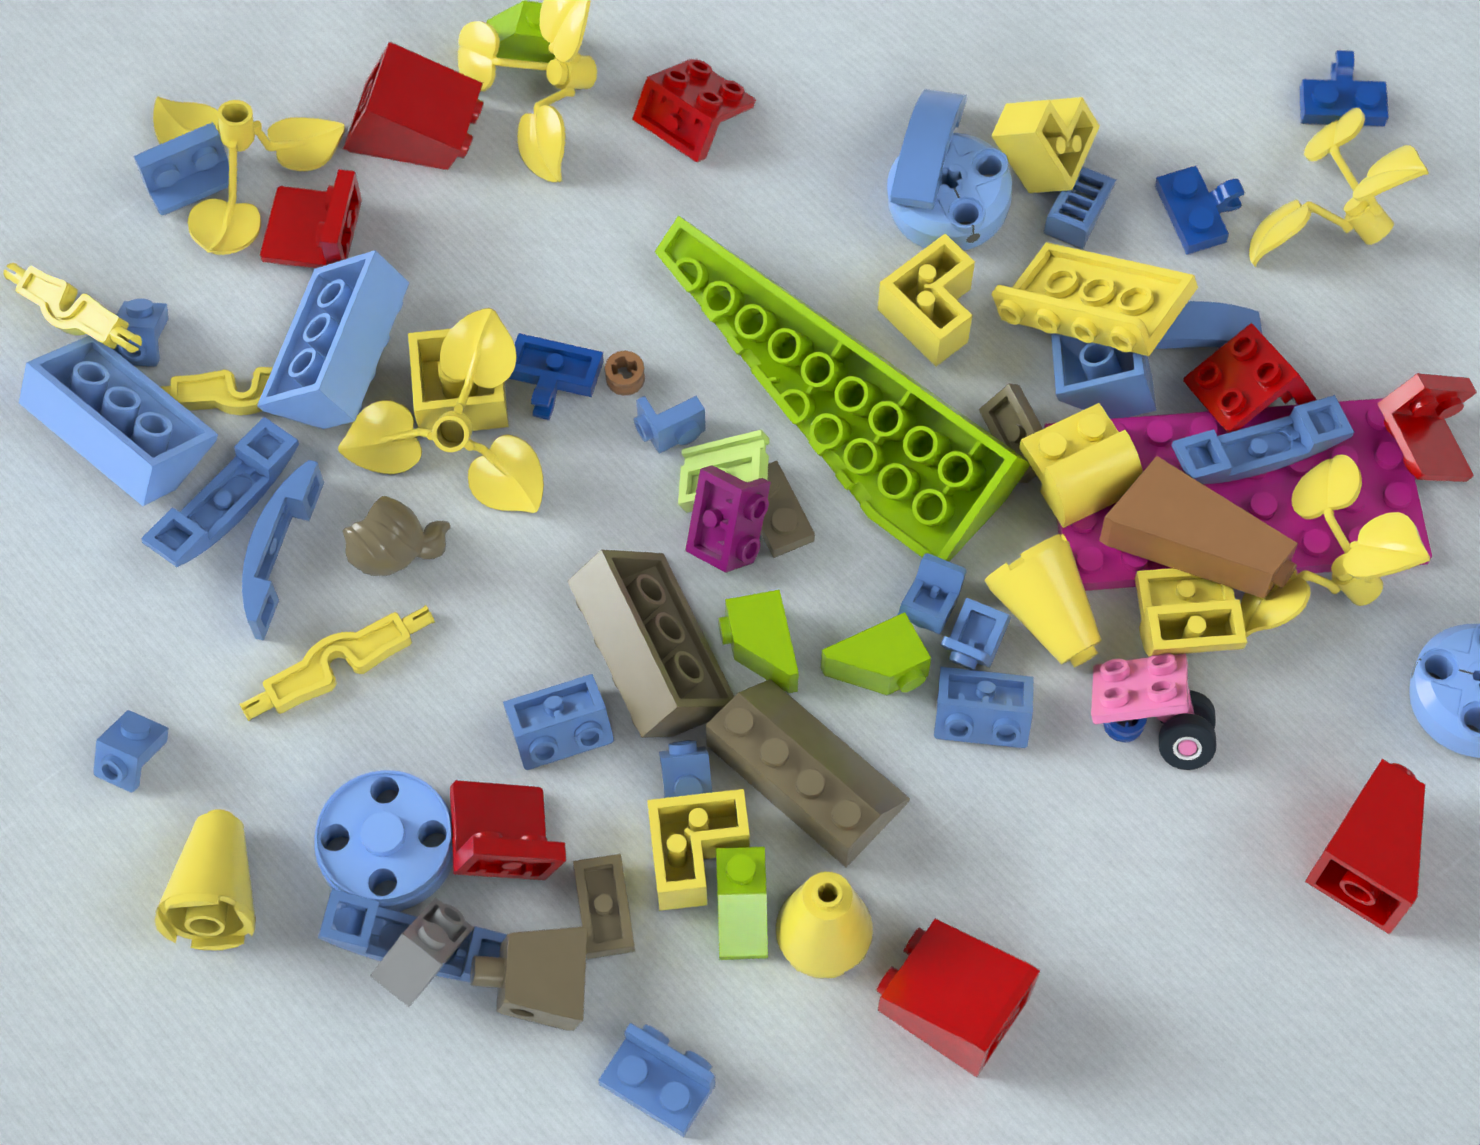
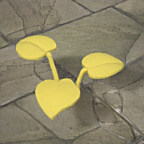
[458,0,597,182]
[153,97,345,255]
[1249,108,1429,267]
[338,308,544,513]
[1241,454,1430,637]

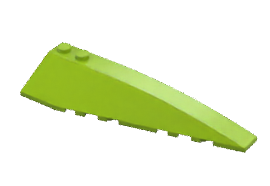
[654,216,1030,562]

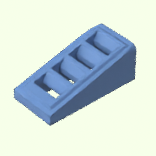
[1044,166,1116,249]

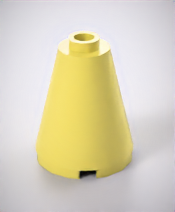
[984,534,1102,668]
[154,809,256,950]
[776,872,873,978]

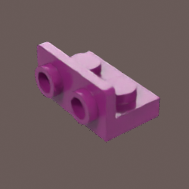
[685,465,771,573]

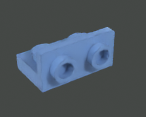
[134,122,238,215]
[934,667,1034,748]
[503,674,614,770]
[598,1023,715,1137]

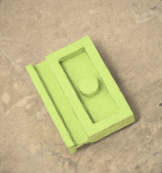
[678,430,770,513]

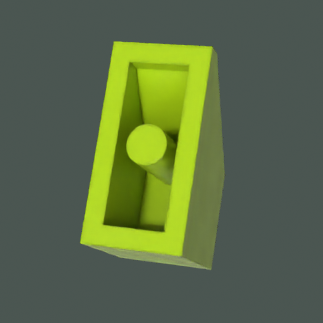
[486,0,556,63]
[718,590,799,693]
[820,612,931,695]
[716,847,768,960]

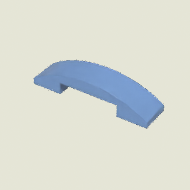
[890,89,967,209]
[1155,301,1262,349]
[1171,395,1354,484]
[141,417,299,567]
[242,460,324,641]
[318,889,507,982]

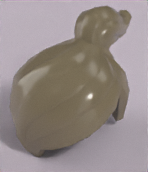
[342,496,451,576]

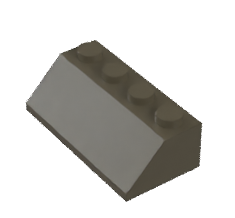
[567,550,734,738]
[706,679,910,868]

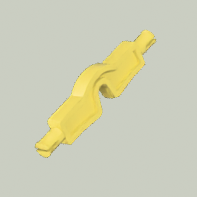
[3,263,142,353]
[160,367,273,415]
[239,605,435,721]

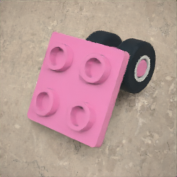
[1091,653,1216,770]

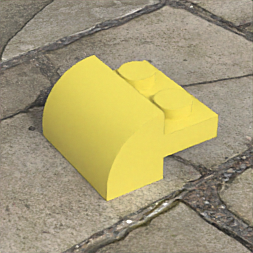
[1019,403,1143,528]
[1135,568,1247,657]

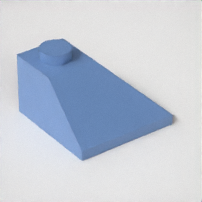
[1051,333,1156,419]

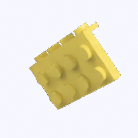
[992,242,1198,356]

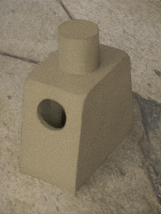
[470,927,587,1031]

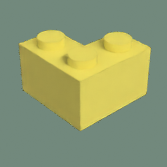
[991,97,1100,193]
[877,233,975,367]
[647,789,750,911]

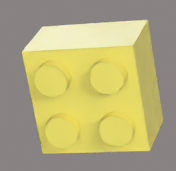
[408,328,509,437]

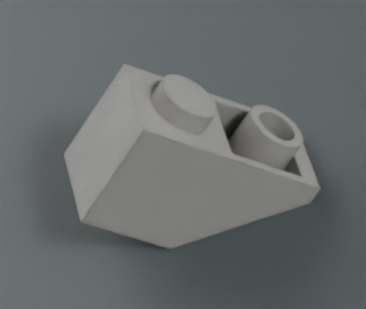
[370,898,474,1007]

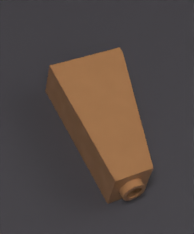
[1099,456,1298,599]

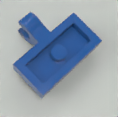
[1299,50,1389,127]
[1155,165,1245,255]
[509,333,604,420]

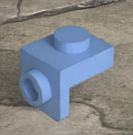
[114,298,169,367]
[633,396,706,453]
[898,553,967,634]
[940,598,1012,670]
[93,710,169,792]
[659,740,712,798]

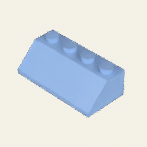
[257,250,409,429]
[19,336,218,506]

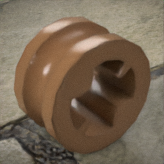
[605,350,645,396]

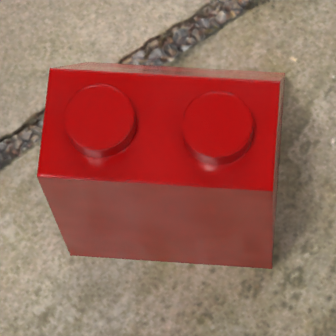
[343,41,484,170]
[1304,759,1426,935]
[876,919,1040,1078]

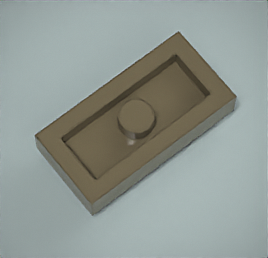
[979,384,1043,483]
[761,460,815,558]
[573,854,635,959]

